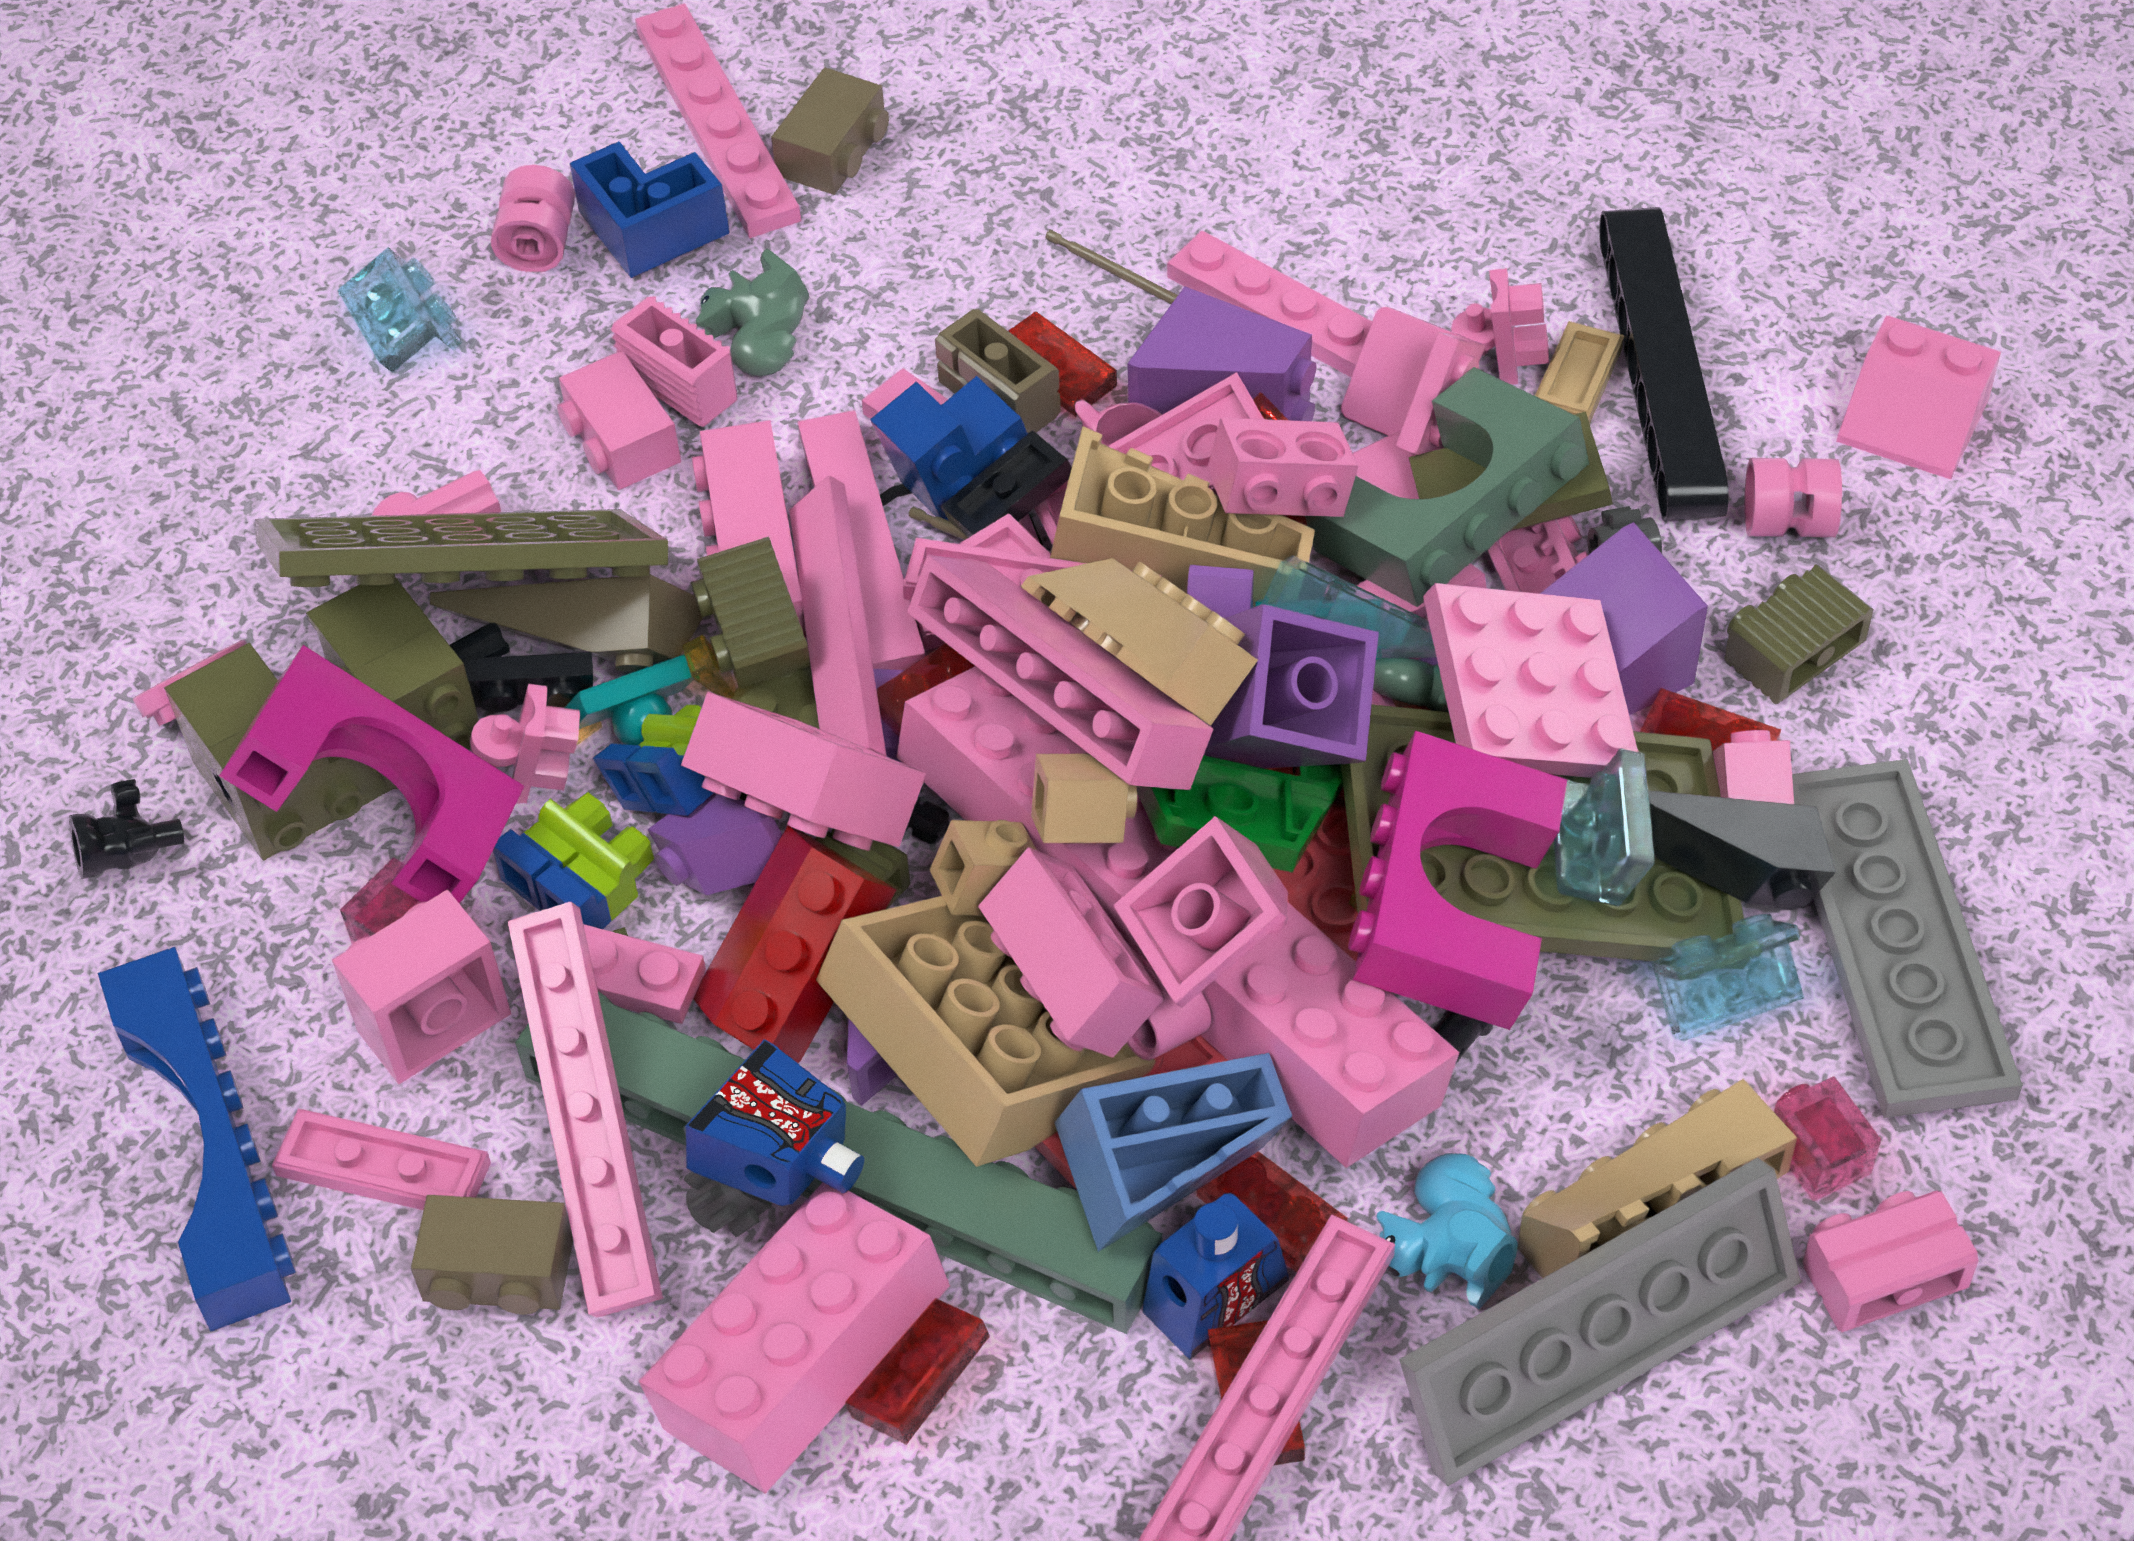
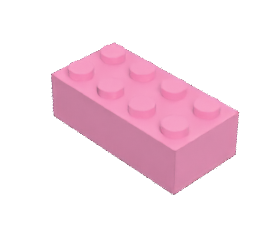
[638,1183,950,1494]

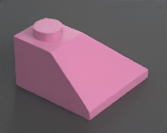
[1113,816,1288,1008]

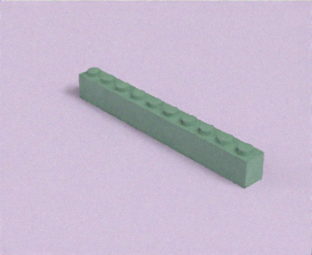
[515,992,1163,1334]

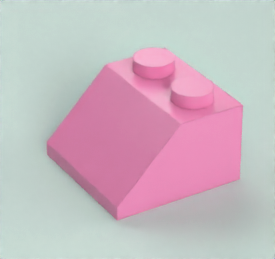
[1836,315,2001,479]

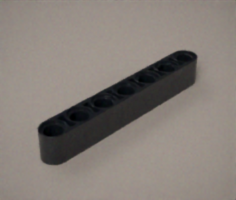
[1599,207,1729,521]

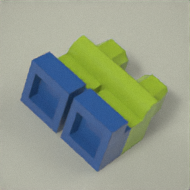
[593,704,714,816]
[493,792,654,929]

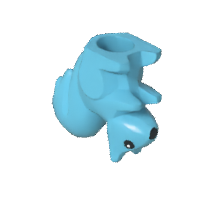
[1376,1153,1518,1309]

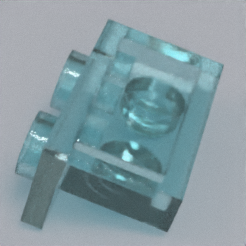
[337,247,462,373]
[1554,748,1655,907]
[1651,914,1804,1041]

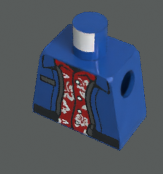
[686,1039,864,1206]
[1143,1193,1289,1360]

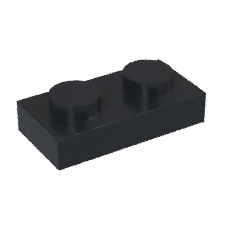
[941,430,1072,538]
[464,652,593,712]

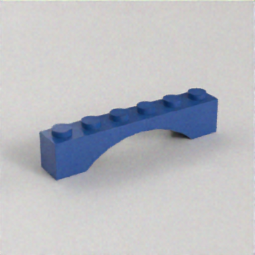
[97,947,296,1332]

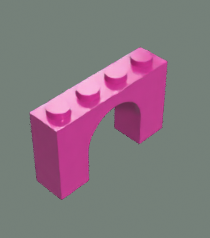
[219,645,524,904]
[1348,730,1567,1030]

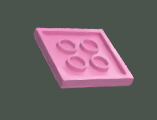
[1423,583,1642,781]

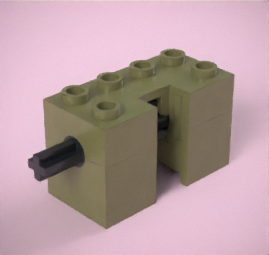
[164,577,510,861]

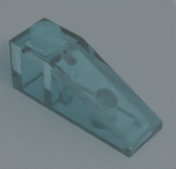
[1261,555,1436,658]

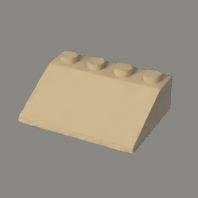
[816,896,1156,1167]

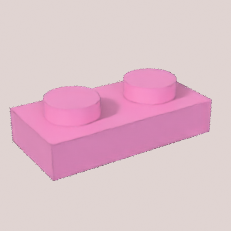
[583,924,706,1024]

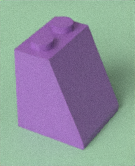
[1127,286,1317,421]
[1540,522,1708,716]
[1181,604,1379,769]

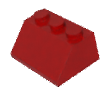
[693,826,897,1063]

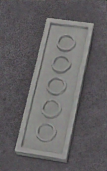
[1792,759,2023,1118]
[1399,1158,1801,1486]

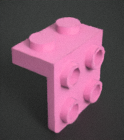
[1341,307,1486,455]

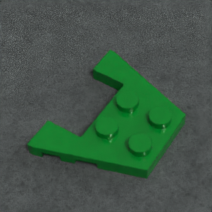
[1136,755,1343,873]

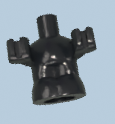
[69,779,184,879]

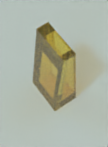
[682,634,737,699]

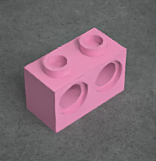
[1207,418,1358,517]

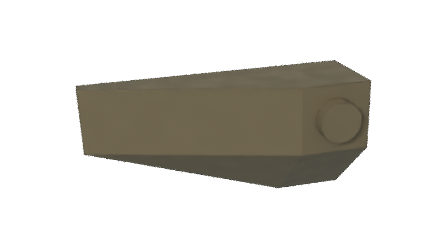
[430,574,704,673]

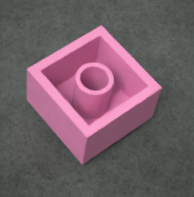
[332,889,512,1084]

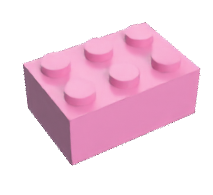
[681,691,926,851]

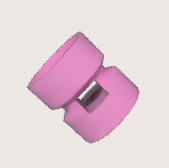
[491,164,575,272]
[1744,458,1842,537]

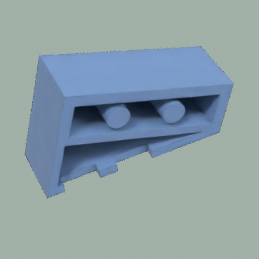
[1054,1053,1292,1252]

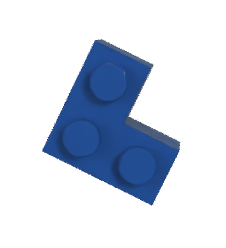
[569,141,730,278]
[870,376,1028,520]

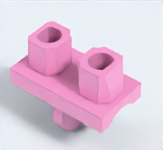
[1451,268,1549,384]
[470,684,580,804]

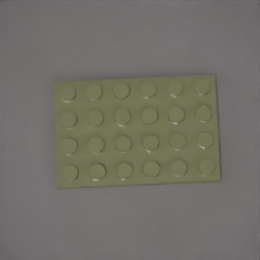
[255,509,668,587]
[1341,704,1751,969]

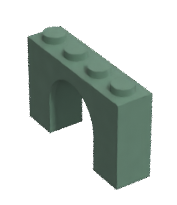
[1305,367,1589,607]

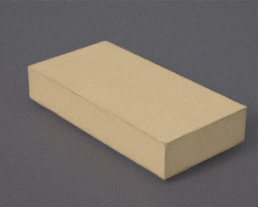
[1535,321,1624,424]

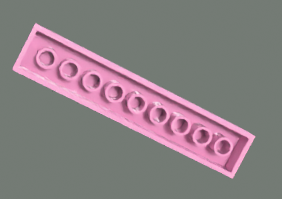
[896,666,1459,1168]

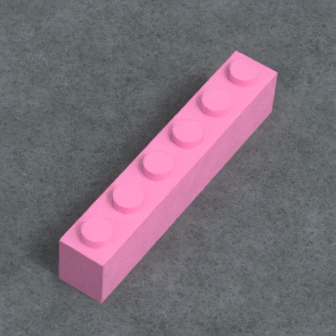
[907,555,1213,790]

